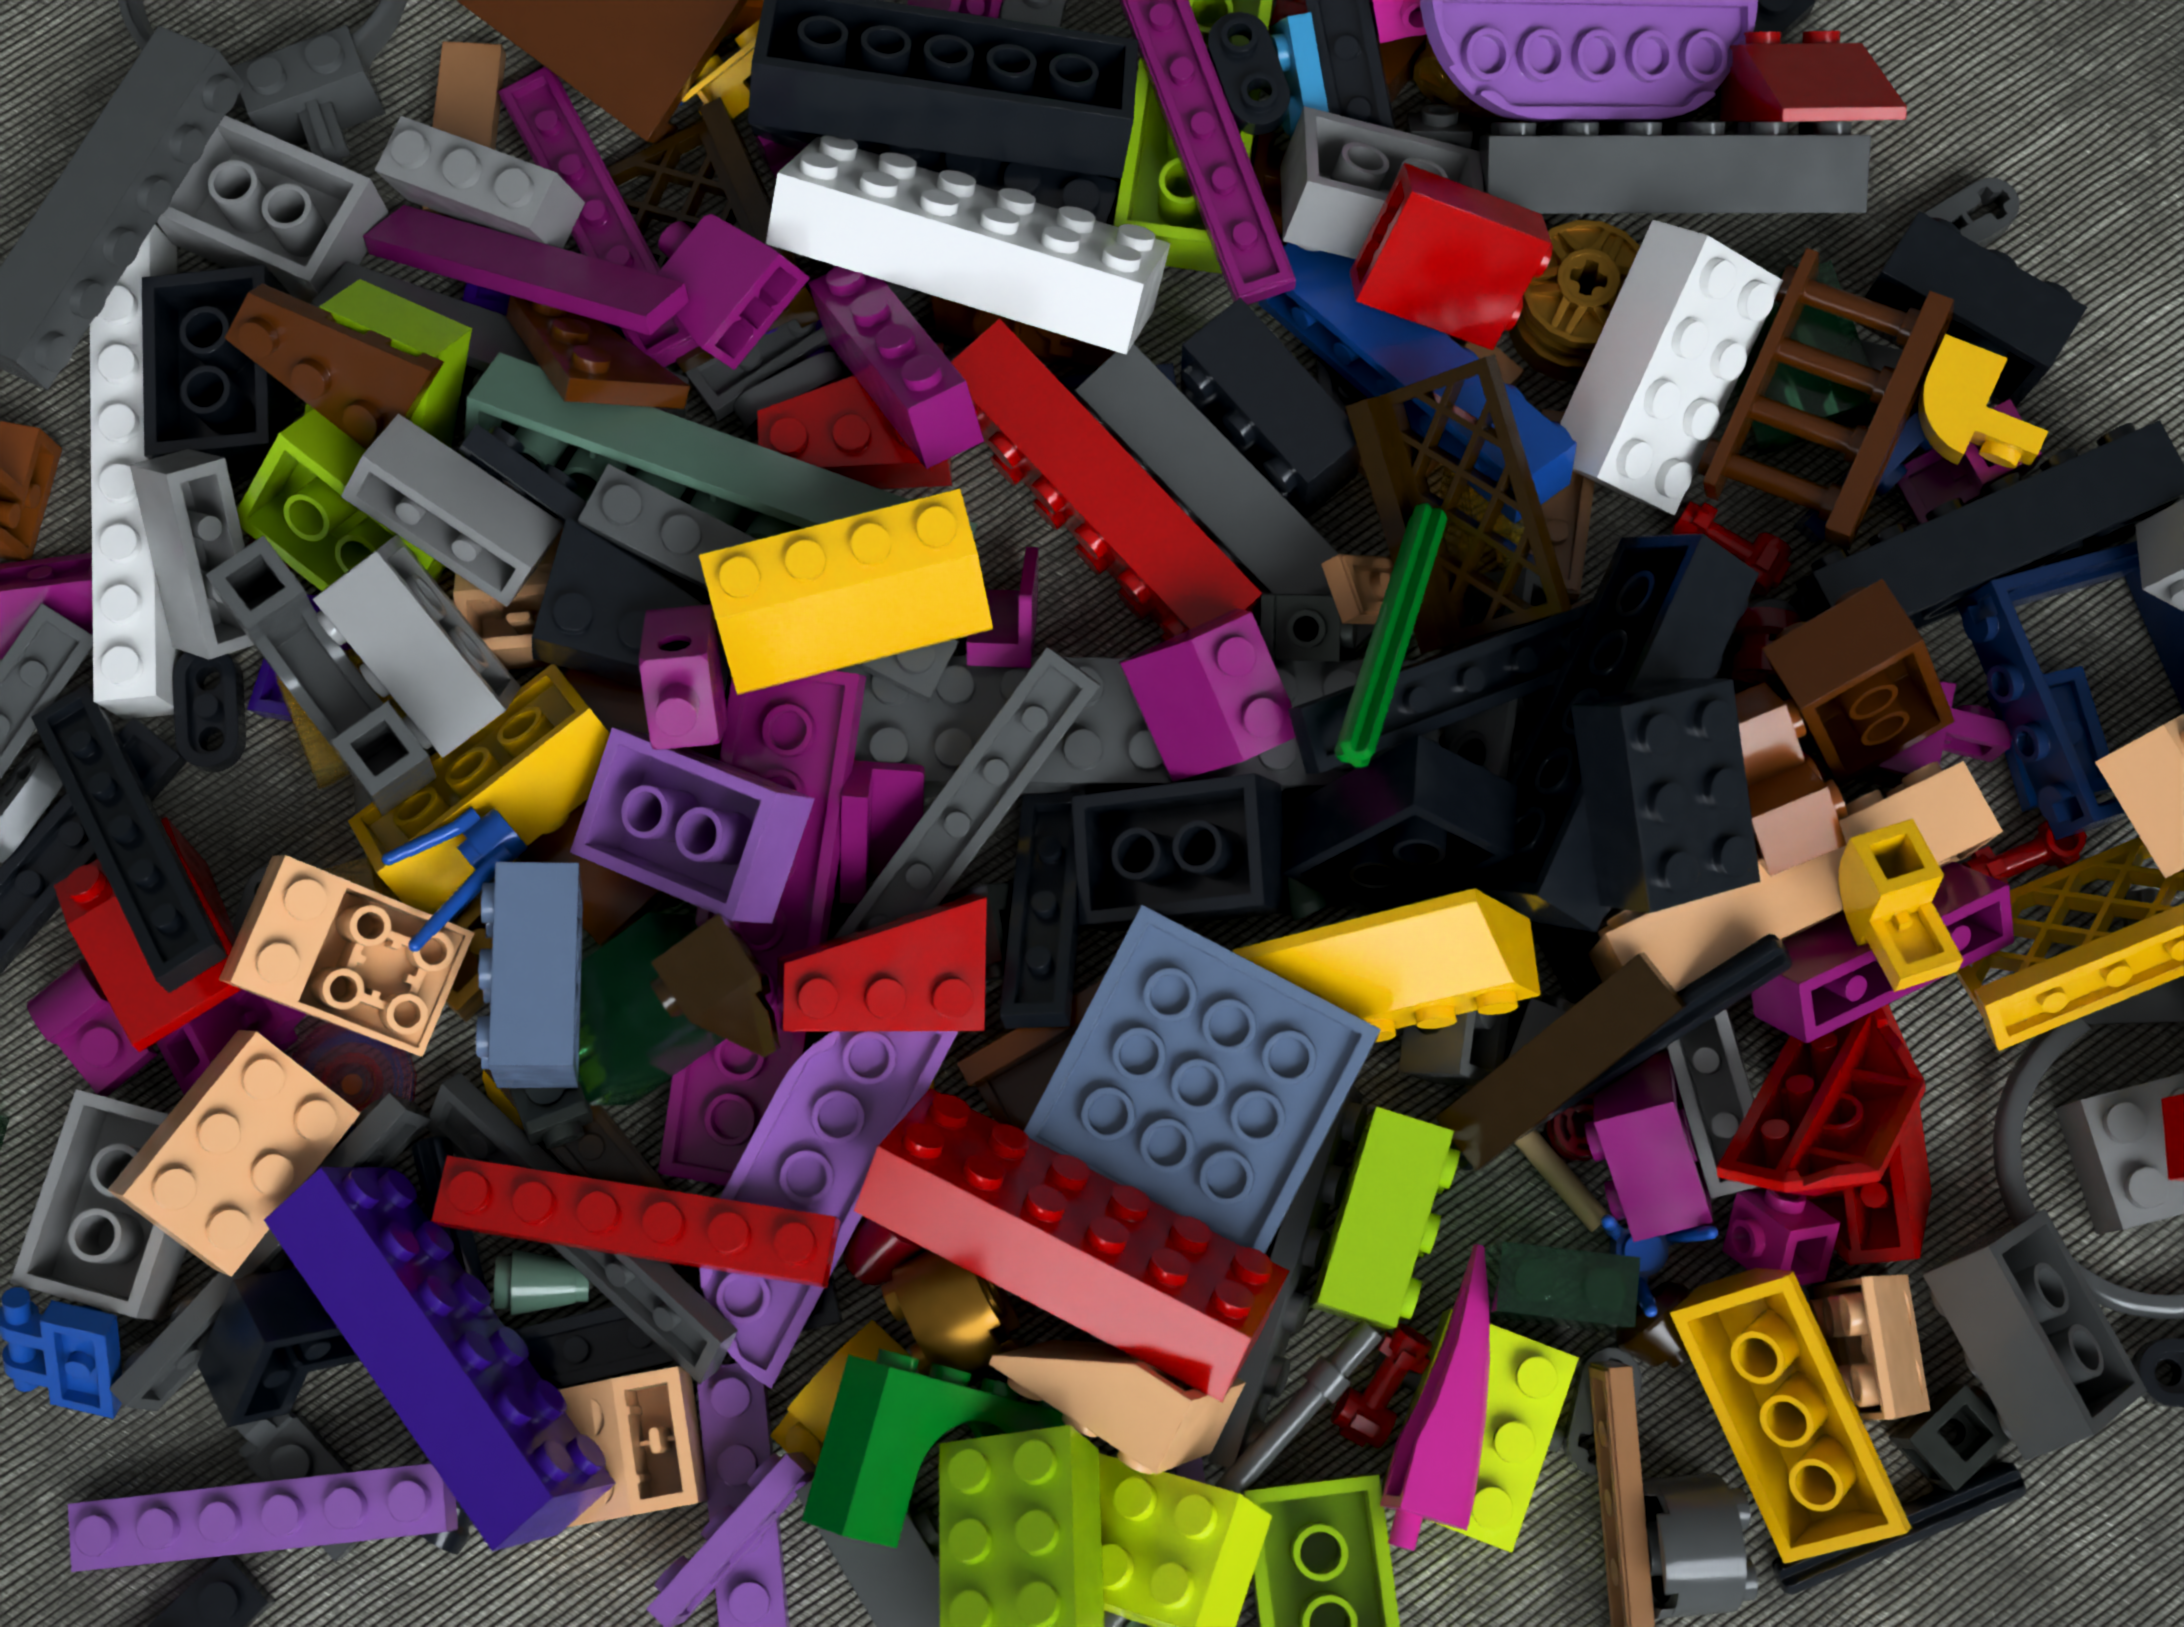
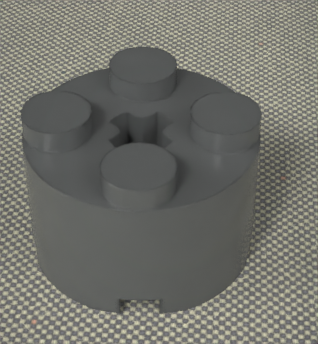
[1642,1473,1758,1620]

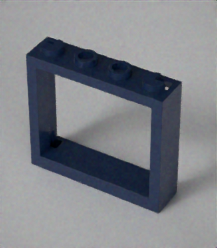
[1956,541,2184,840]

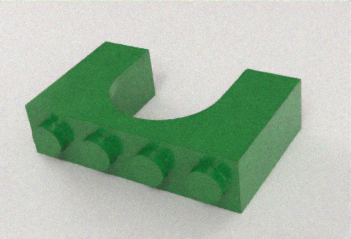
[801,1348,1090,1548]

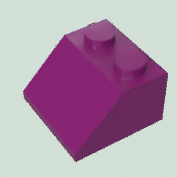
[1119,608,1295,782]
[1584,1051,1713,1242]

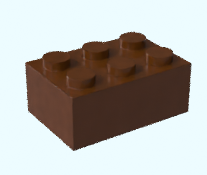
[1762,579,1955,787]

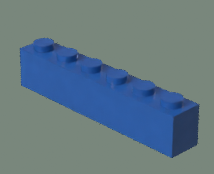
[1258,243,1577,524]

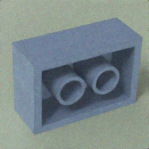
[476,862,583,1088]

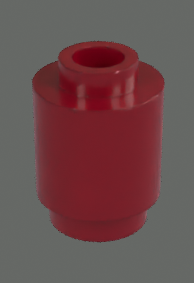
[843,1217,925,1285]

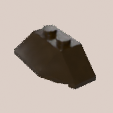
[649,914,780,1057]

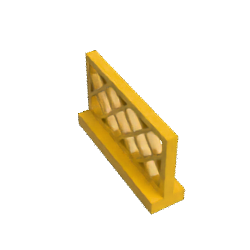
[1955,837,2184,1051]

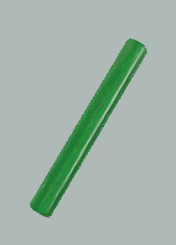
[1334,503,1448,768]

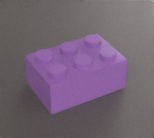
[570,727,815,924]

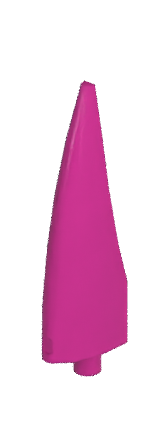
[1380,1244,1490,1551]

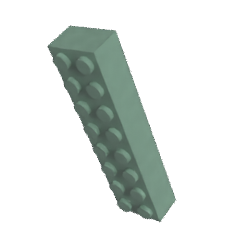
[464,352,978,540]

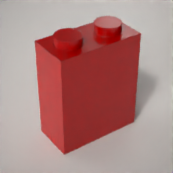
[1349,163,1553,350]

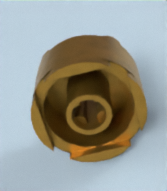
[881,1250,1026,1380]

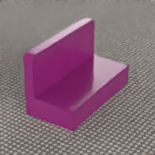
[967,547,1039,668]
[0,552,93,659]
[840,760,925,904]

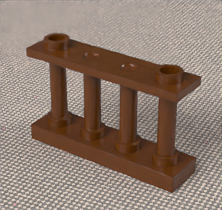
[1698,248,1955,551]

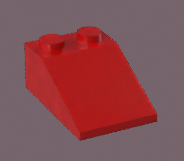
[1719,31,1907,122]
[54,817,242,1053]

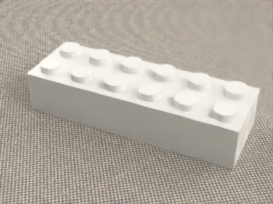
[766,135,1170,355]

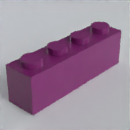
[808,266,984,469]
[1751,862,2015,1044]

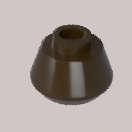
[1615,1281,1690,1368]

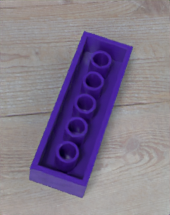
[264,1167,616,1551]

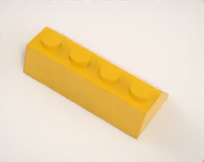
[699,489,993,695]
[348,664,610,915]
[1233,888,1541,1042]
[1670,1268,1911,1564]

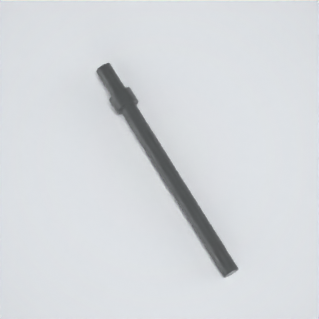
[1104,1320,1382,1627]

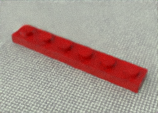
[431,1156,841,1288]

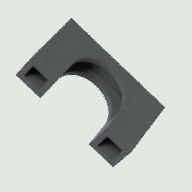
[205,535,437,816]

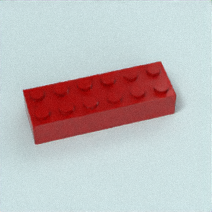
[951,318,1262,642]
[854,1088,1289,1402]

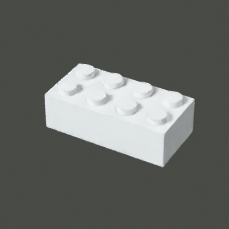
[1560,220,1783,516]

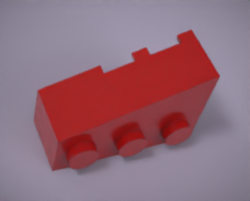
[757,343,952,489]
[776,893,987,1031]

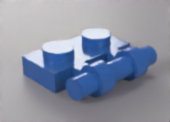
[0,1287,122,1419]

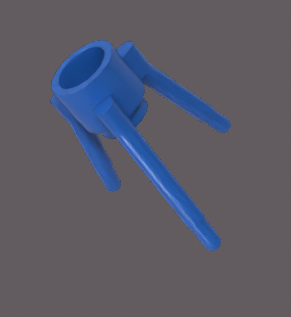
[382,807,528,952]
[1601,1214,1718,1318]

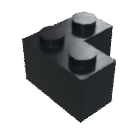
[197,1268,360,1428]

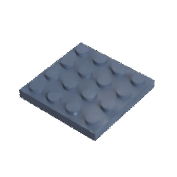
[1024,905,1382,1254]

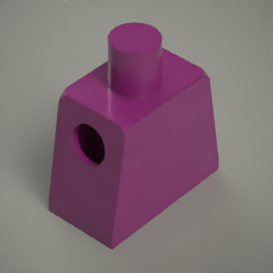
[656,214,810,370]
[639,604,729,750]

